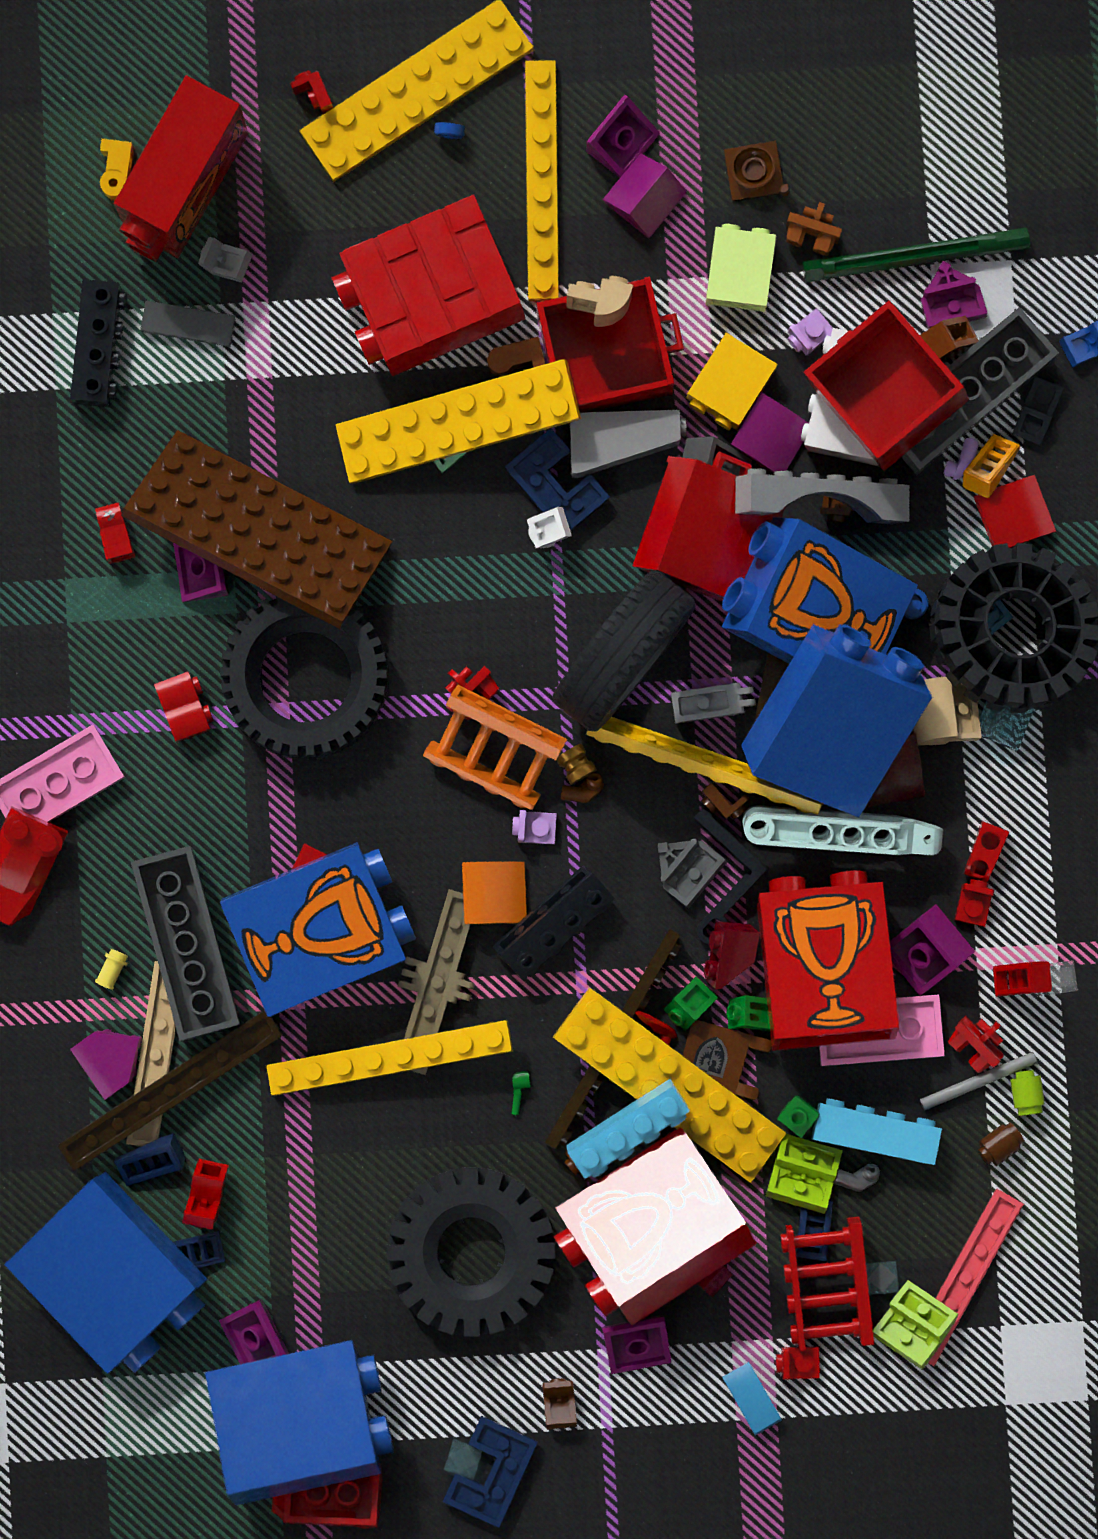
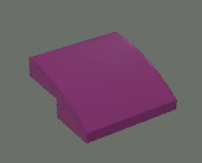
[730,393,809,474]

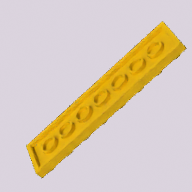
[299,0,534,182]
[335,359,581,484]
[553,987,787,1183]

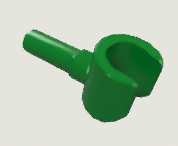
[511,1071,530,1115]

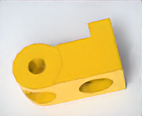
[100,139,134,200]

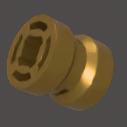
[557,743,597,785]

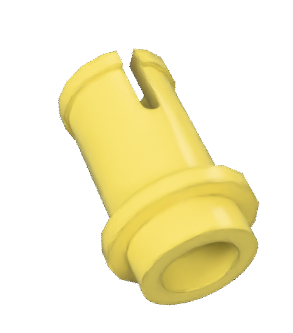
[95,949,128,990]

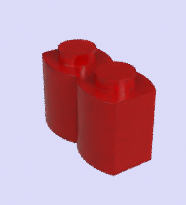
[154,672,214,743]

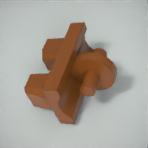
[786,202,842,256]

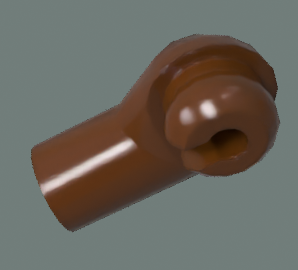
[560,773,604,803]

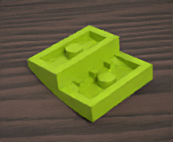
[766,1134,843,1214]
[873,1280,958,1370]

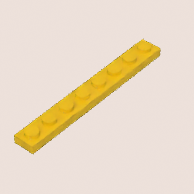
[525,61,558,301]
[586,717,823,815]
[266,1020,513,1096]

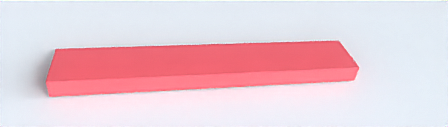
[928,1189,1024,1366]

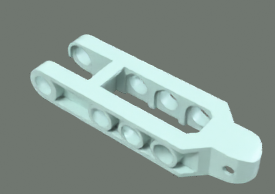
[742,805,943,855]

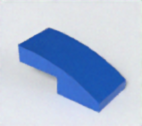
[1059,321,1098,368]

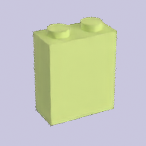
[705,224,776,312]

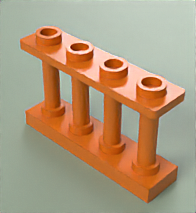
[423,685,567,810]

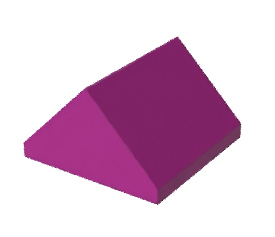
[586,95,660,178]
[602,153,687,239]
[173,543,229,602]
[219,1299,289,1364]
[602,1315,672,1374]

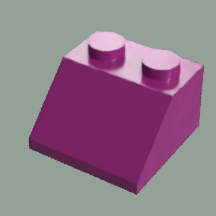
[889,904,975,996]

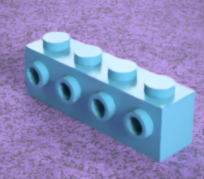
[566,1079,690,1179]
[811,1098,942,1165]

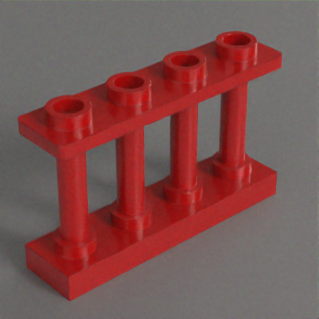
[780,1217,874,1352]

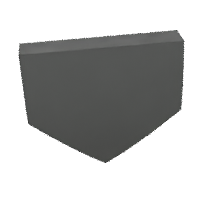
[658,839,727,909]

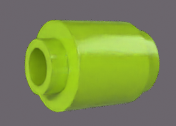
[1010,1070,1045,1116]

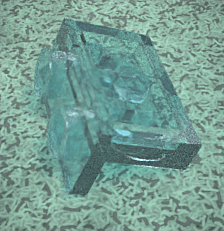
[979,701,1034,751]

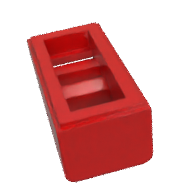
[993,961,1052,997]

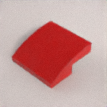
[973,475,1056,549]

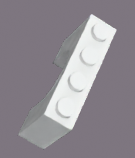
[801,328,878,466]

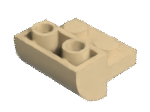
[566,276,633,327]
[914,677,982,745]

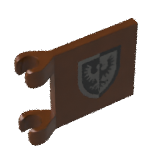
[682,1020,772,1100]

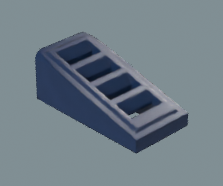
[114,1133,185,1186]
[795,1201,833,1265]
[173,1231,226,1268]

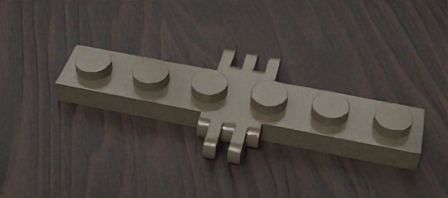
[398,889,475,1075]

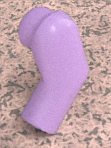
[944,438,979,480]

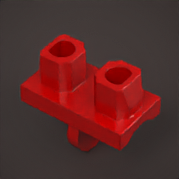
[445,666,499,721]
[948,1016,1004,1073]

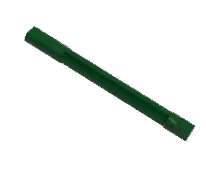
[803,228,1030,282]

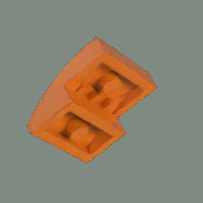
[462,862,527,924]

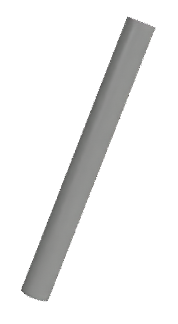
[920,1052,1038,1111]

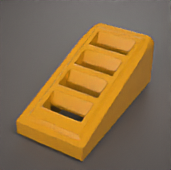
[963,434,1020,498]

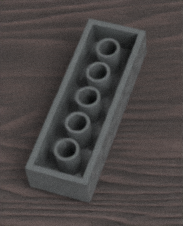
[901,307,1059,475]
[131,846,241,1042]

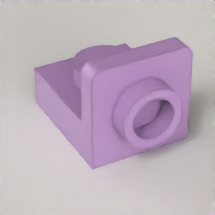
[787,308,833,356]
[512,810,557,845]

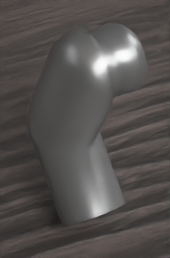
[834,1164,880,1192]

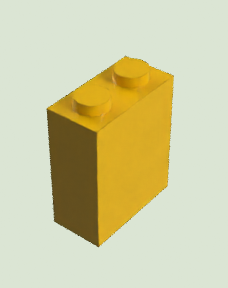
[686,333,778,431]

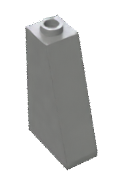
[570,410,686,478]

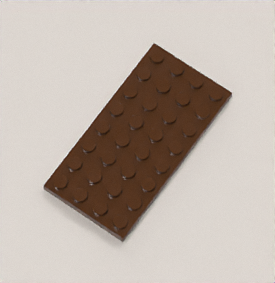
[121,430,393,629]

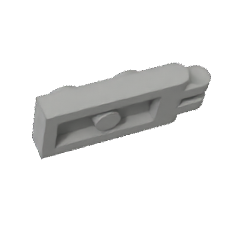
[671,683,756,724]

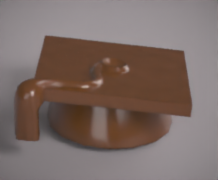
[724,141,790,202]

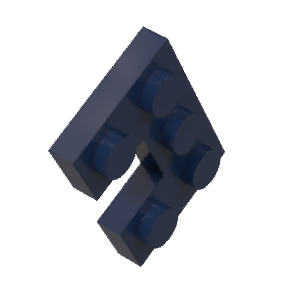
[505,428,610,531]
[443,1415,538,1528]

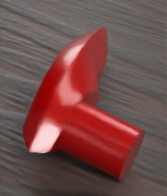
[635,1011,677,1046]

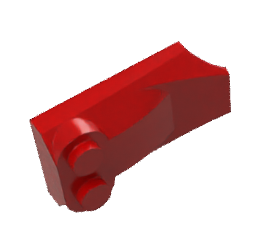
[0,806,68,926]
[272,1463,382,1529]

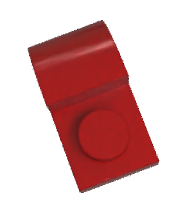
[182,1159,229,1229]

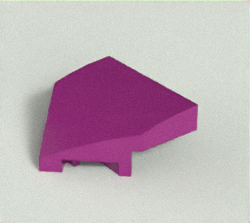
[921,261,987,329]
[70,1029,142,1100]

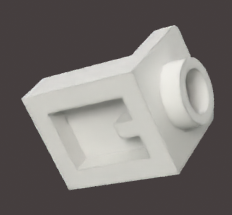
[527,507,572,548]

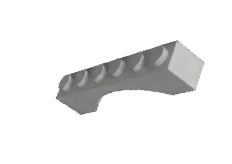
[735,469,909,524]

